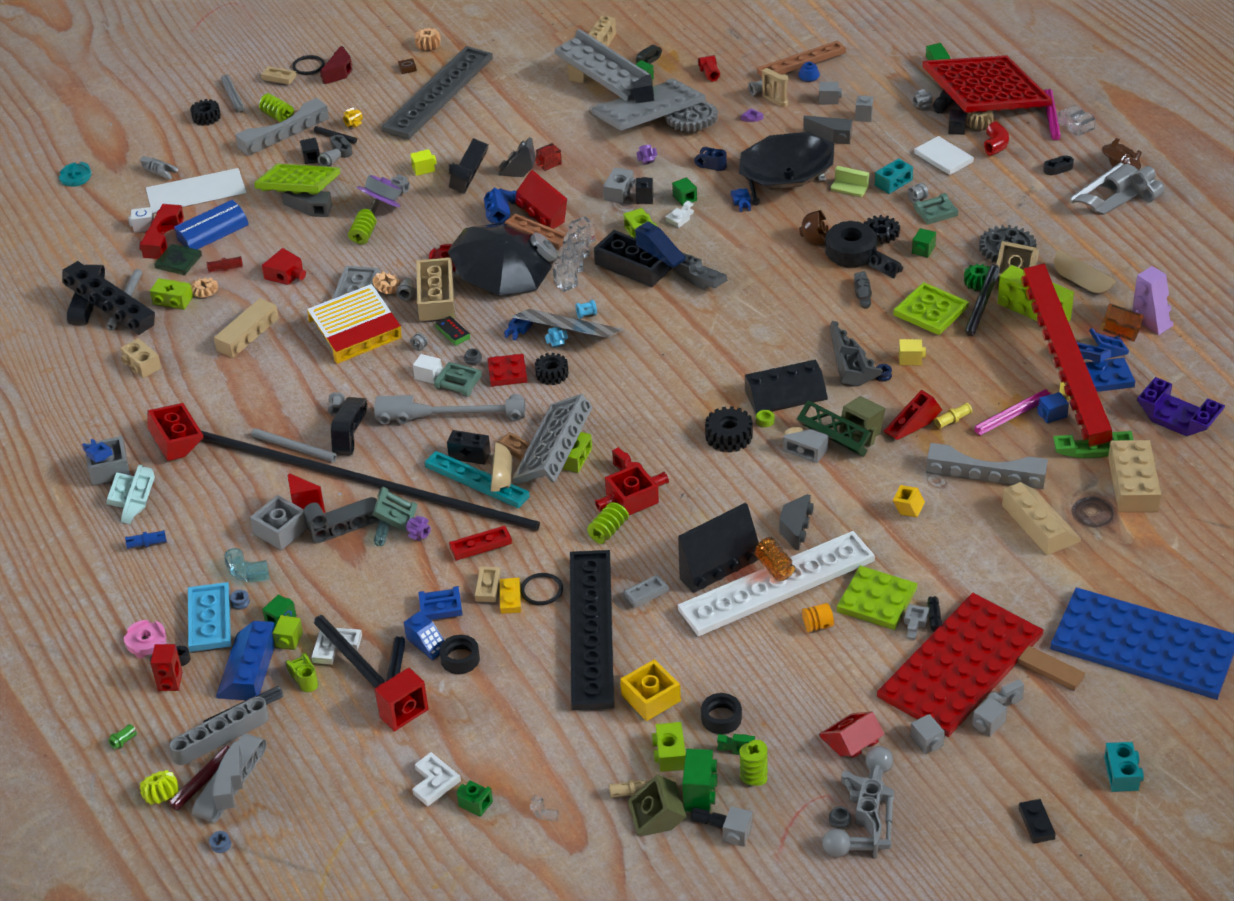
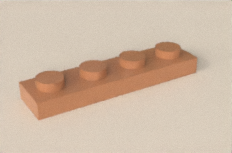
[505,213,570,250]

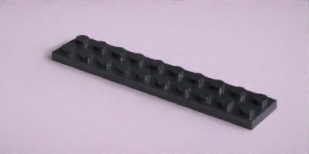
[570,550,614,710]

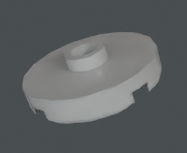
[530,232,559,262]

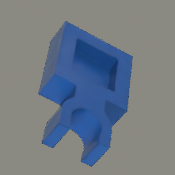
[731,188,751,212]
[504,313,533,341]
[82,439,113,463]

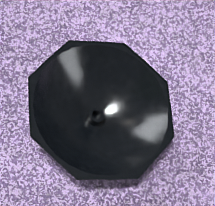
[739,132,834,189]
[448,223,552,296]

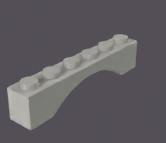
[235,98,329,156]
[926,443,1048,489]

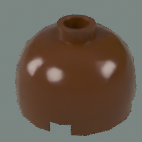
[799,210,829,245]

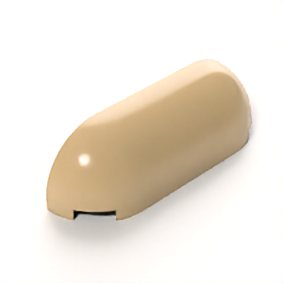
[1054,249,1117,293]
[491,442,512,492]

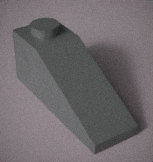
[803,115,853,144]

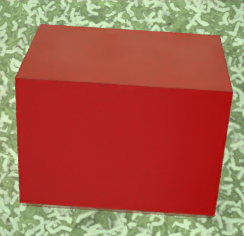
[287,473,325,513]

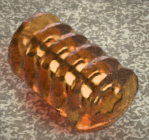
[755,537,796,581]

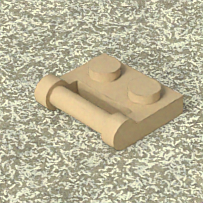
[762,68,788,107]

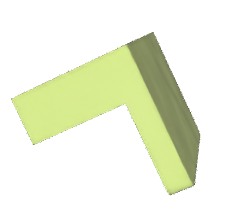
[831,166,869,197]

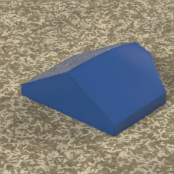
[1089,328,1129,358]

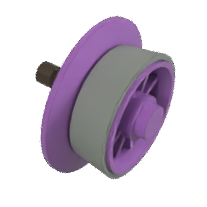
[357,175,402,215]

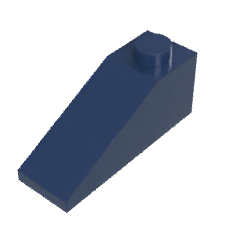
[635,221,686,268]

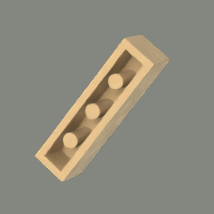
[214,298,279,358]

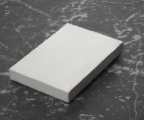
[914,136,974,175]

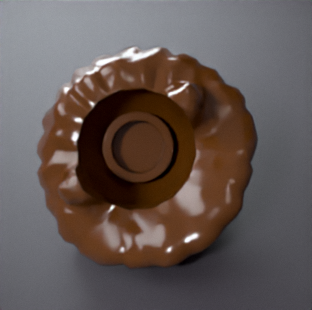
[1102,138,1142,170]

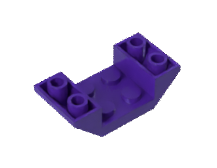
[1137,377,1225,436]

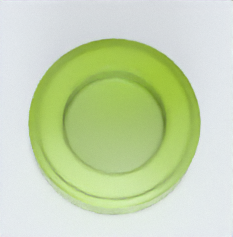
[756,410,775,427]

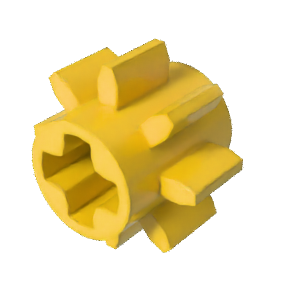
[343,107,363,129]

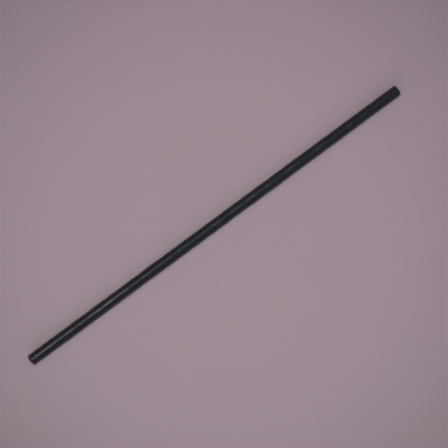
[201,430,540,531]

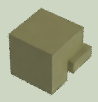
[839,396,886,447]

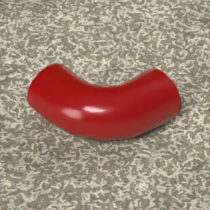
[984,121,1010,156]

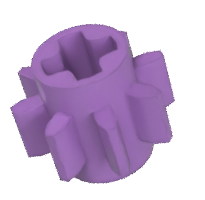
[636,144,657,164]
[406,515,431,541]

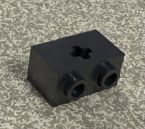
[447,430,491,465]

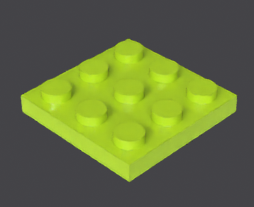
[893,282,969,335]
[837,565,917,630]

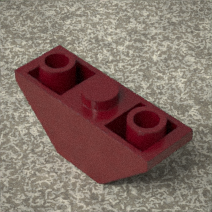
[320,46,353,84]

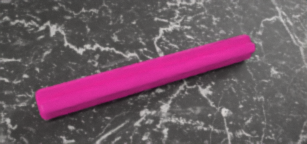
[1044,89,1061,140]
[974,389,1051,436]

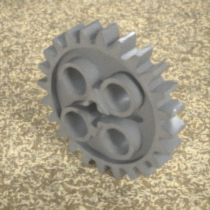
[665,101,718,132]

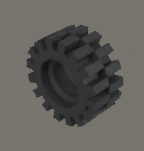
[190,99,221,126]
[535,353,569,385]

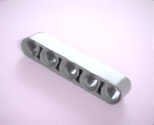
[169,697,269,765]
[193,733,267,823]

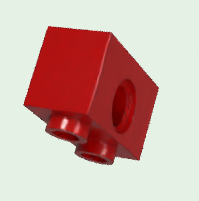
[150,644,183,691]

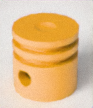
[802,603,834,632]

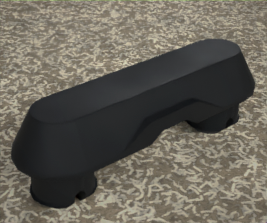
[933,89,954,114]

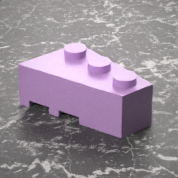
[1131,266,1174,335]

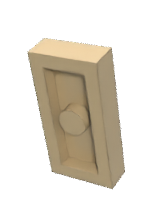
[261,66,296,85]
[475,566,501,602]

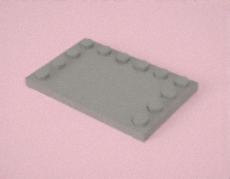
[591,79,706,131]

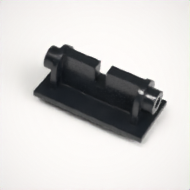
[867,249,904,278]

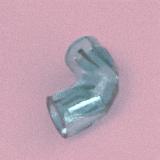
[224,548,270,582]

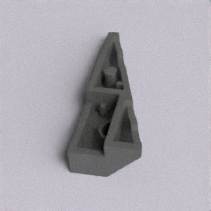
[830,321,882,386]

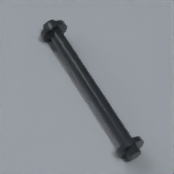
[746,178,760,205]

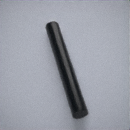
[314,126,357,144]

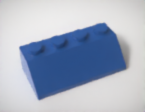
[216,621,275,700]

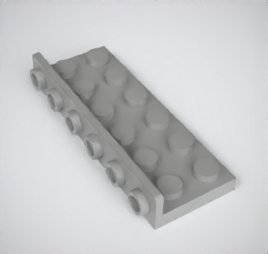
[554,29,649,101]
[512,394,592,484]

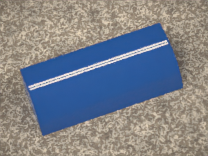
[174,200,249,252]

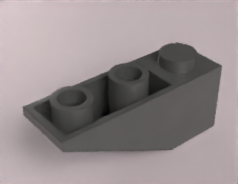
[281,191,333,217]

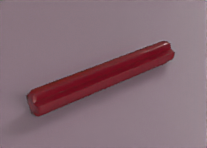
[169,745,230,811]

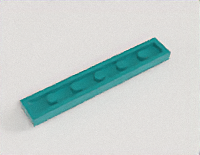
[424,451,530,509]

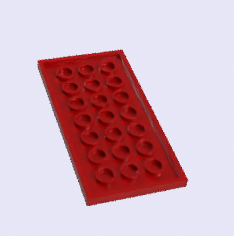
[877,593,1044,738]

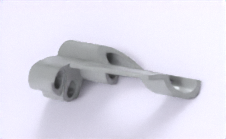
[1070,162,1164,215]

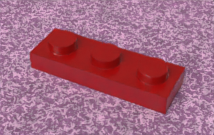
[449,526,512,561]

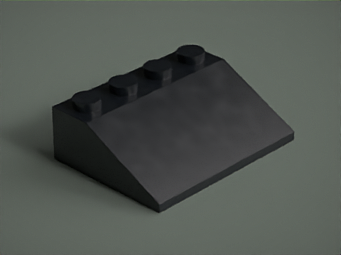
[678,502,760,593]

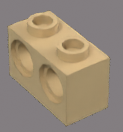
[120,338,161,378]

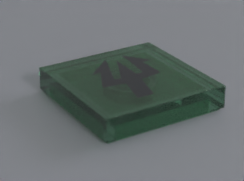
[154,244,202,275]

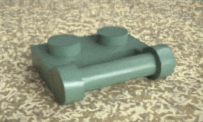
[913,193,959,225]
[434,362,482,397]
[372,487,417,533]

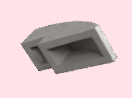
[213,741,243,810]

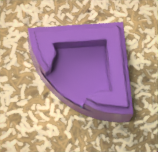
[741,108,764,122]

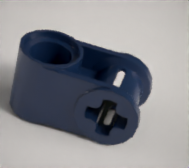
[694,147,727,171]

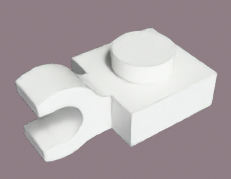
[666,201,694,228]

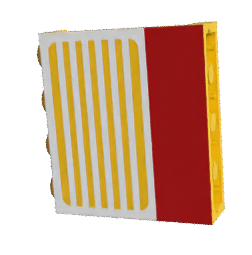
[307,284,402,364]

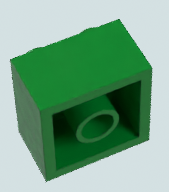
[682,748,718,812]

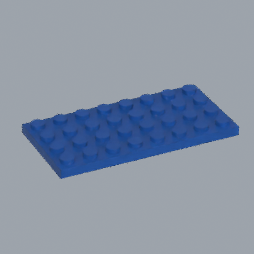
[1050,587,1234,700]

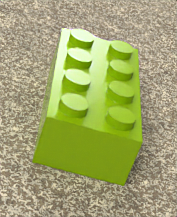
[997,265,1074,322]

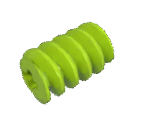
[259,93,294,122]
[347,209,377,245]
[587,503,629,544]
[739,740,768,786]

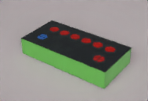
[435,316,470,346]

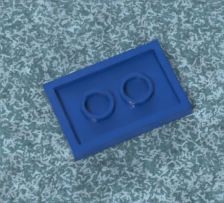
[1085,358,1136,392]

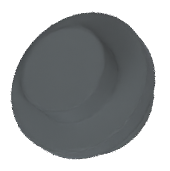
[464,348,482,365]
[829,806,851,828]

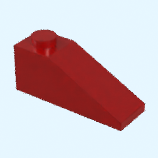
[883,390,942,441]

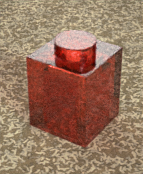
[535,143,562,171]

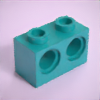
[875,158,913,194]
[1104,742,1144,792]

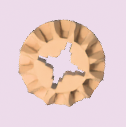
[373,271,400,294]
[191,277,218,298]

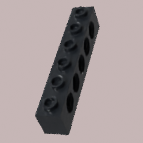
[62,261,155,335]

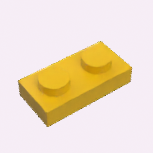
[499,577,521,614]

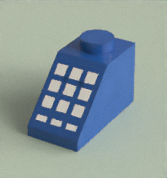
[404,611,444,660]

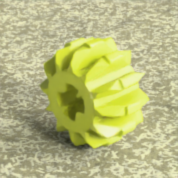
[140,770,178,805]

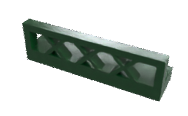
[796,400,871,457]

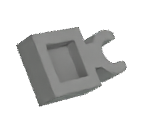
[988,679,1024,707]

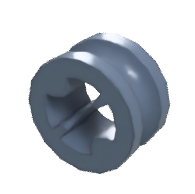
[230,590,250,610]
[209,831,231,853]

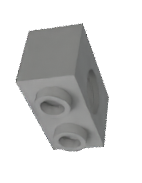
[603,167,636,203]

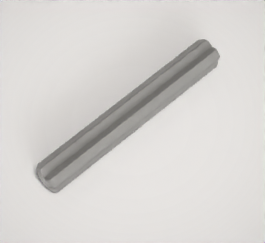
[221,74,244,112]

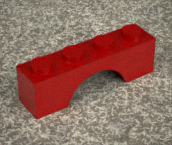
[139,204,184,260]

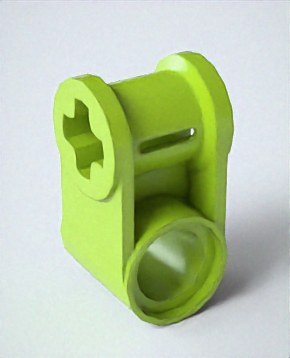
[285,653,318,692]

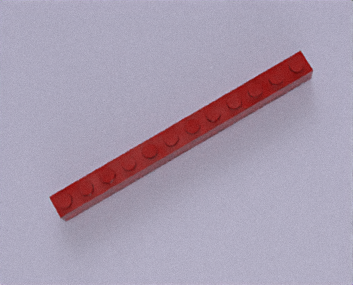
[1021,263,1112,447]

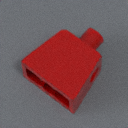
[261,248,306,285]

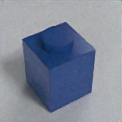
[1037,392,1069,423]

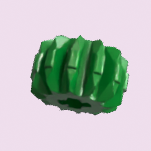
[964,263,990,291]

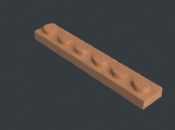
[757,40,846,77]

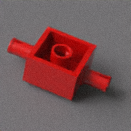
[595,463,669,515]

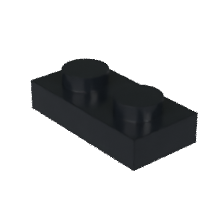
[1018,799,1056,844]

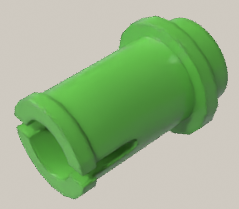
[108,724,137,749]

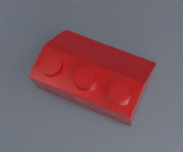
[515,170,567,229]
[147,403,203,461]

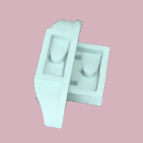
[106,464,155,524]

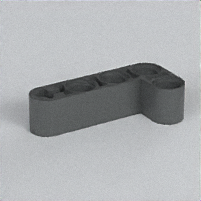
[303,497,381,543]

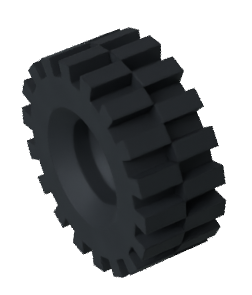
[705,406,753,452]

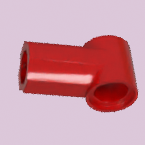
[698,55,720,82]

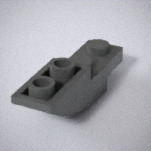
[673,252,728,290]

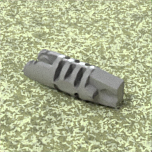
[140,156,178,180]

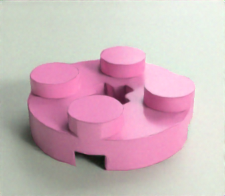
[124,620,167,658]

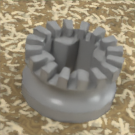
[410,333,428,351]

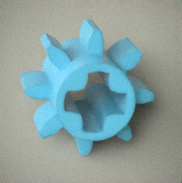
[545,327,568,348]

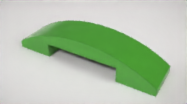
[1053,431,1134,458]

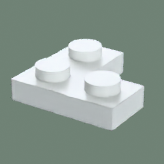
[311,628,362,665]
[412,752,461,806]

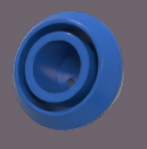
[798,62,820,82]

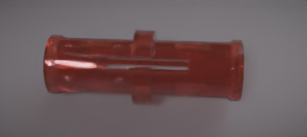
[206,256,243,273]

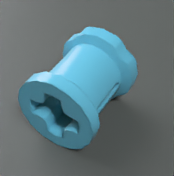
[575,299,597,319]

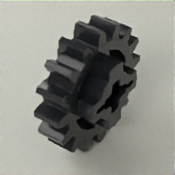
[863,215,900,244]

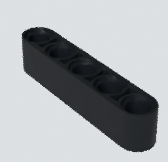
[67,264,105,324]

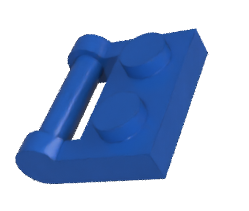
[418,586,463,620]

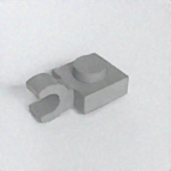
[904,604,929,640]

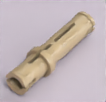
[609,776,677,798]

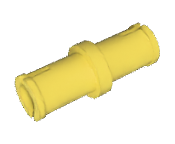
[934,402,972,429]

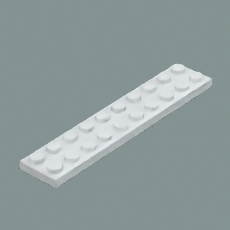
[678,531,875,637]

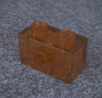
[1099,303,1144,342]

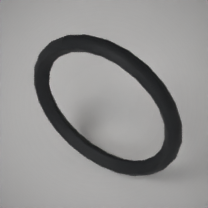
[292,55,325,75]
[520,573,563,605]

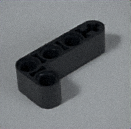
[449,138,489,194]
[331,397,367,455]

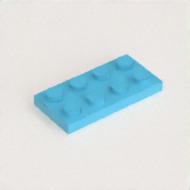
[188,582,231,652]

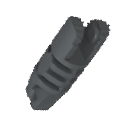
[854,271,872,309]

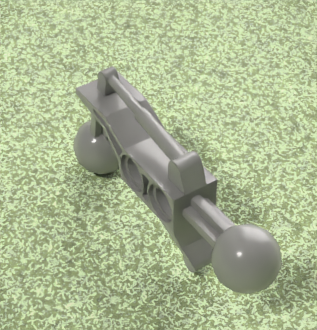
[822,746,894,859]

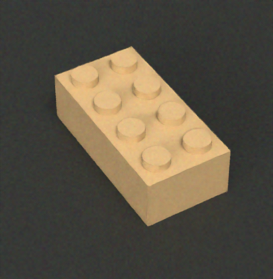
[416,258,455,321]
[1108,440,1161,512]

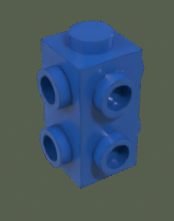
[484,187,510,224]

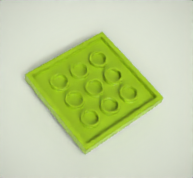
[254,163,340,195]

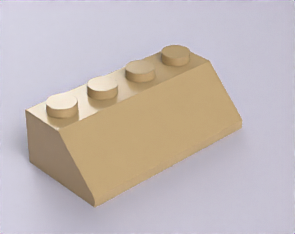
[1002,482,1081,555]

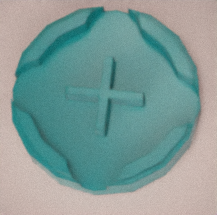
[59,162,92,187]

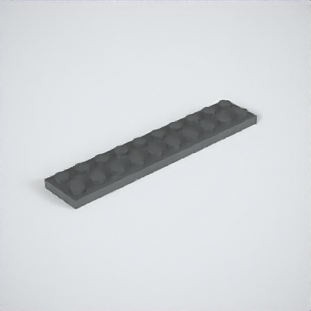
[381,46,493,139]

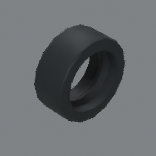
[439,634,480,674]
[701,693,742,735]

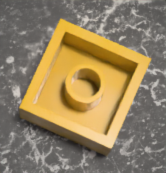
[620,659,681,721]

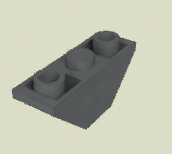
[498,137,536,177]
[779,494,814,550]

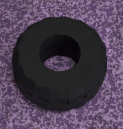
[825,221,877,268]

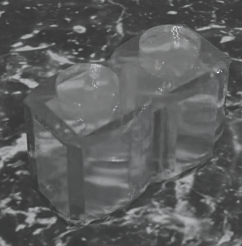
[1058,105,1096,136]

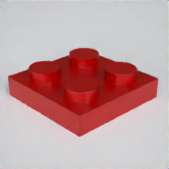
[487,354,527,387]

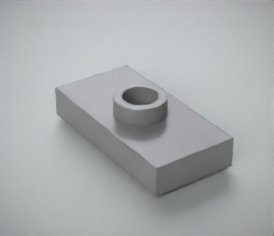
[623,574,669,608]

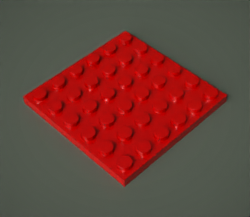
[922,55,1053,113]

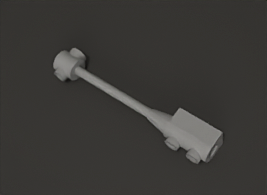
[374,394,526,425]

